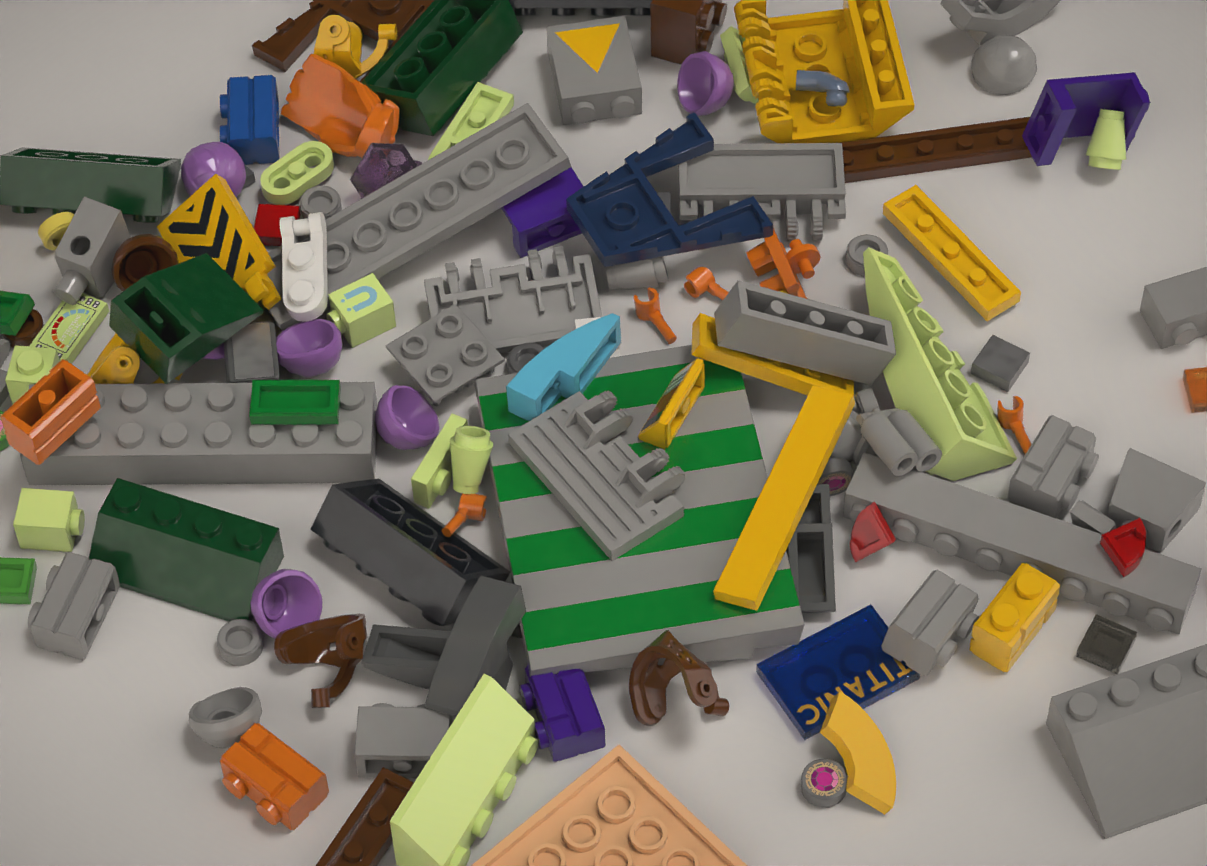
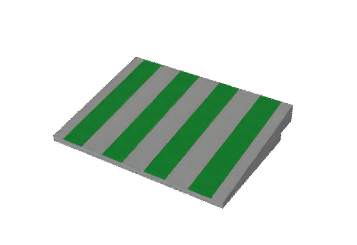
[475,345,805,677]

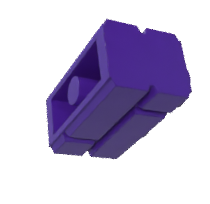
[519,665,606,762]

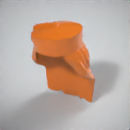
[280,54,400,165]

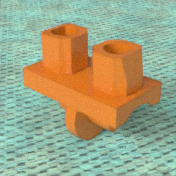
[746,228,821,299]

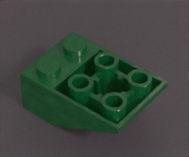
[109,253,264,384]

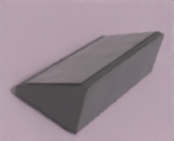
[223,322,279,383]

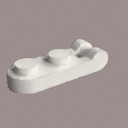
[280,212,328,322]

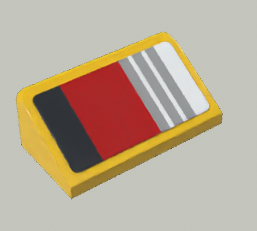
[638,358,705,450]

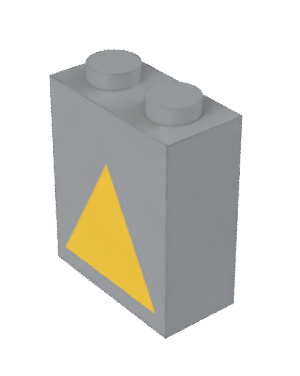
[546,16,642,125]

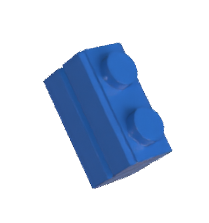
[220,75,280,165]

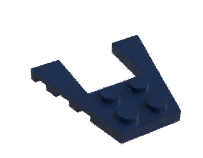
[566,112,773,267]

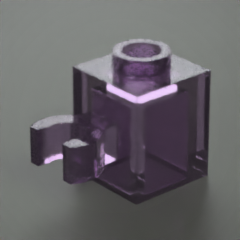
[350,143,422,199]

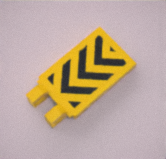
[156,174,281,310]

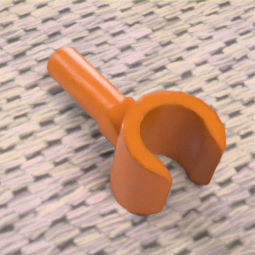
[684,267,729,300]
[634,287,677,344]
[997,396,1032,454]
[442,493,487,537]

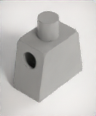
[54,196,131,305]
[1107,448,1206,551]

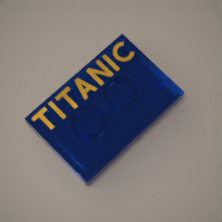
[756,604,920,740]

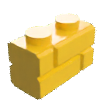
[969,563,1060,673]

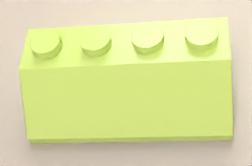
[390,674,539,866]

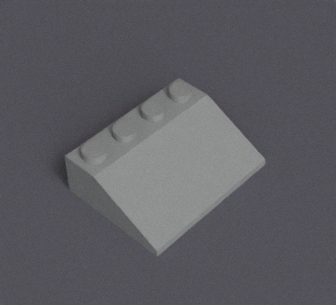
[1046,644,1207,839]

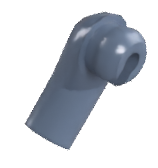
[796,70,850,107]

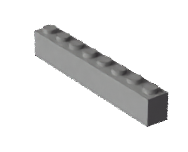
[843,452,1202,634]

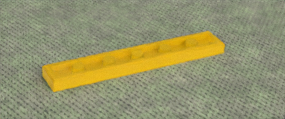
[713,385,855,611]

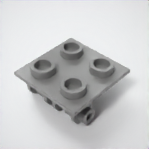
[386,304,505,406]

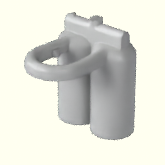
[853,407,942,476]

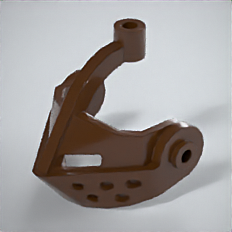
[274,613,368,708]
[629,630,729,726]

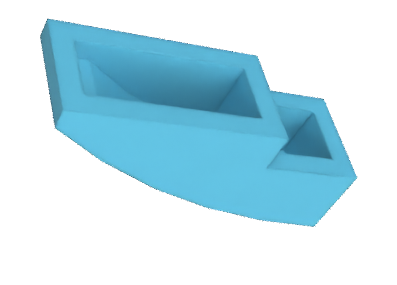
[506,313,621,421]

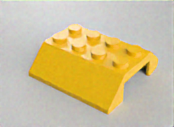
[734,0,915,143]

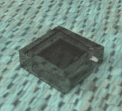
[1076,614,1138,674]

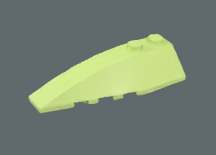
[863,247,1017,481]

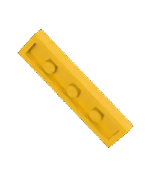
[883,185,1021,321]
[691,313,854,396]

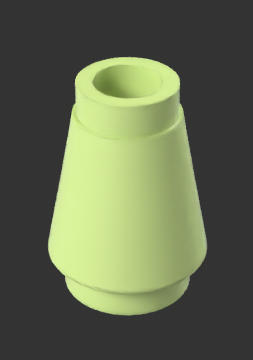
[1086,109,1126,170]
[450,426,493,494]

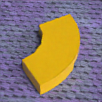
[820,691,896,815]

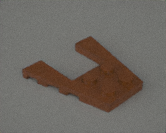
[252,0,434,82]

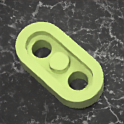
[260,141,334,205]

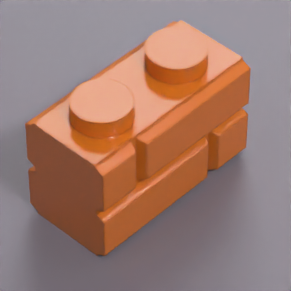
[0,359,101,465]
[220,723,329,830]

